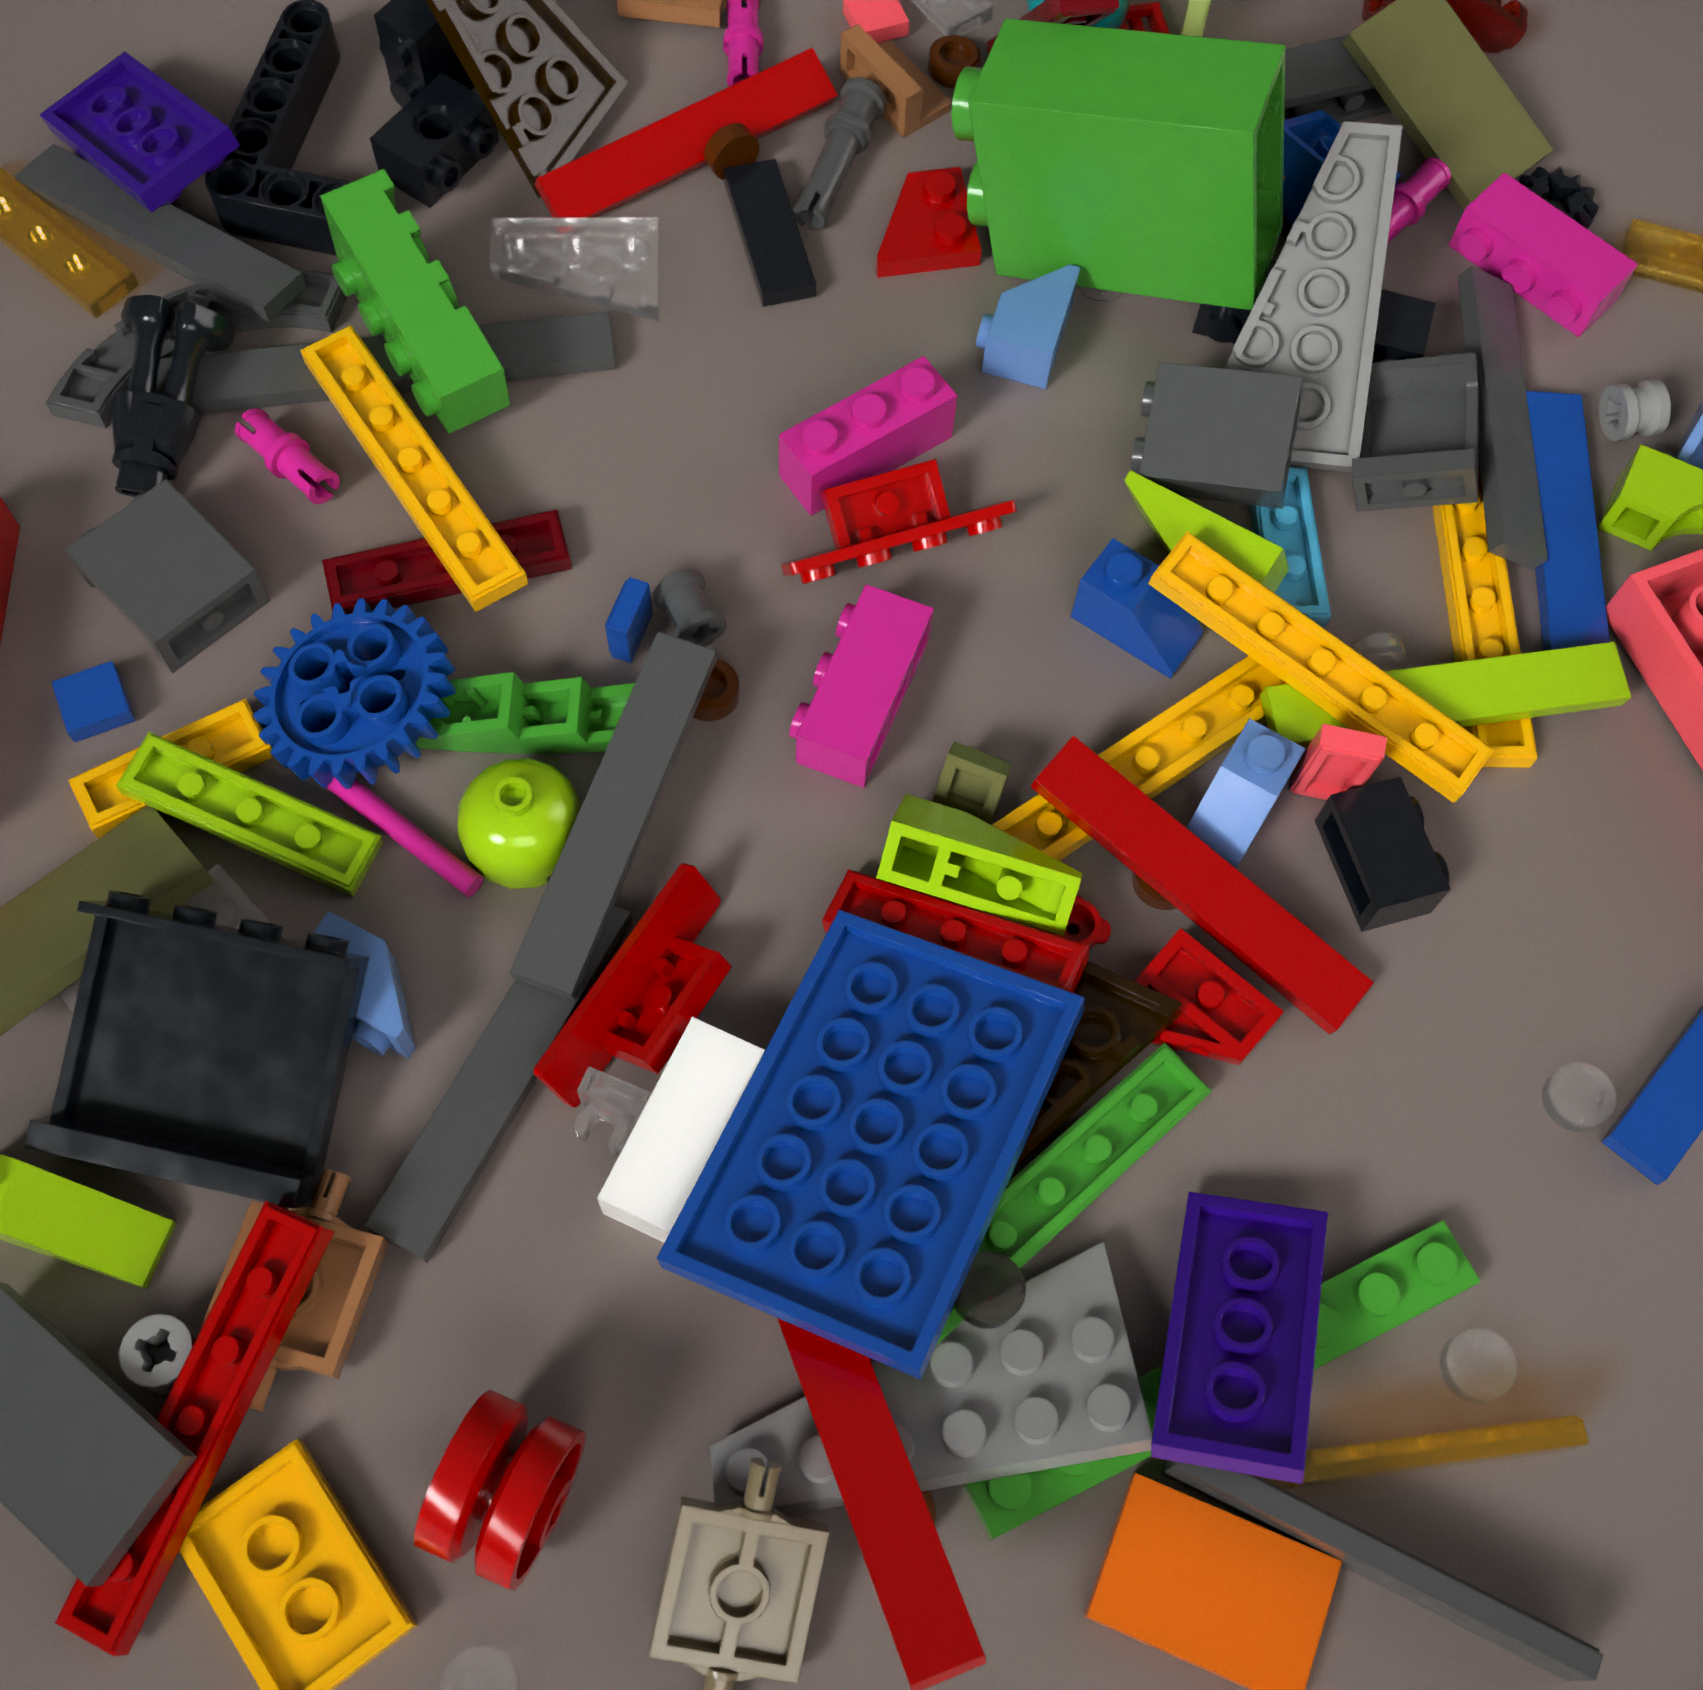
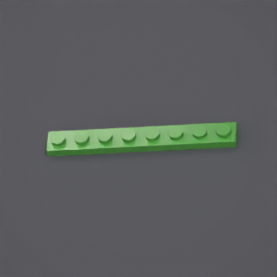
[963,1220,1481,1540]

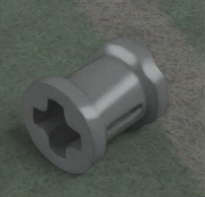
[653,570,727,647]

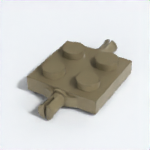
[648,1458,829,1690]

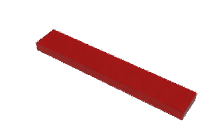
[535,47,838,234]
[1030,735,1374,1035]
[55,1201,335,1656]
[777,1318,986,1690]

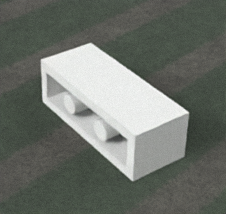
[597,1017,765,1243]

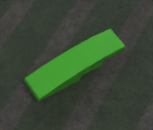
[415,672,635,754]

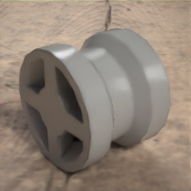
[1599,378,1671,442]
[119,1314,198,1395]

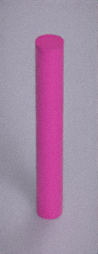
[327,777,484,897]

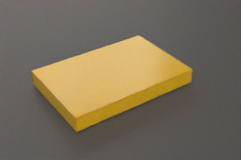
[179,1439,418,1690]

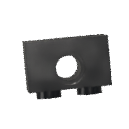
[370,72,499,208]

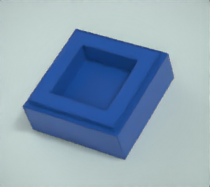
[605,577,653,663]
[51,661,136,742]

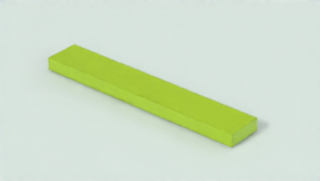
[1260,642,1632,748]

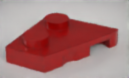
[876,167,982,278]
[1134,928,1284,1066]

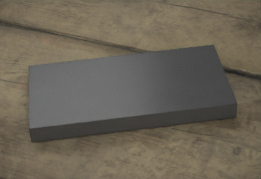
[0,1283,197,1586]

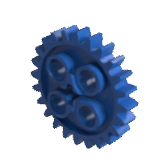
[253,598,456,789]

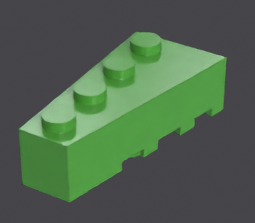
[320,169,510,434]

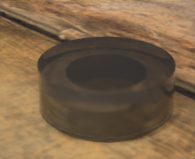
[954,1251,1026,1329]

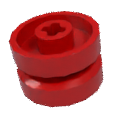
[414,1389,586,1591]

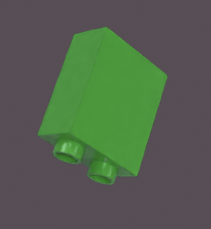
[952,18,1286,310]

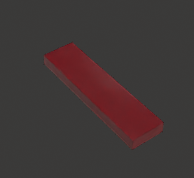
[322,509,572,614]

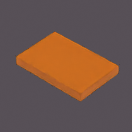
[1083,1473,1342,1690]

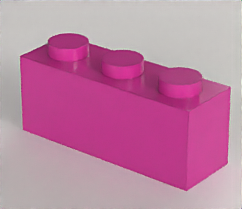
[1448,172,1638,338]
[779,356,958,516]
[789,584,934,788]

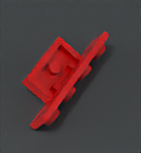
[781,459,1017,584]
[533,863,732,1108]

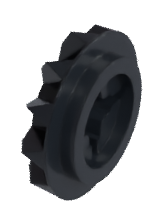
[1518,166,1599,229]

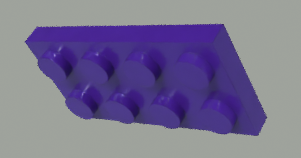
[39,51,240,213]
[1151,1192,1328,1484]

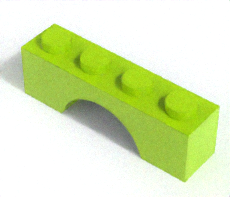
[1597,444,1703,551]

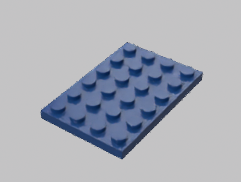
[657,910,1085,1380]

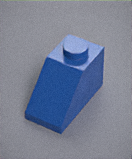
[1070,538,1204,679]

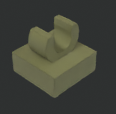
[932,741,1013,825]

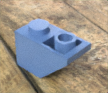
[313,911,416,1059]

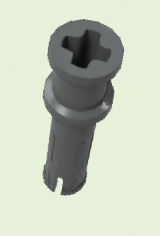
[792,77,887,230]

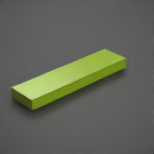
[116,732,383,897]

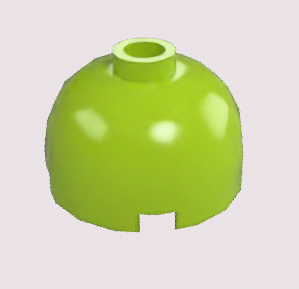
[458,759,582,889]

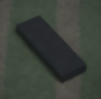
[723,159,816,307]

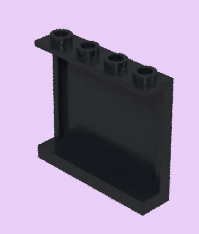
[24,890,369,1208]

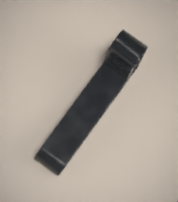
[205,0,351,256]

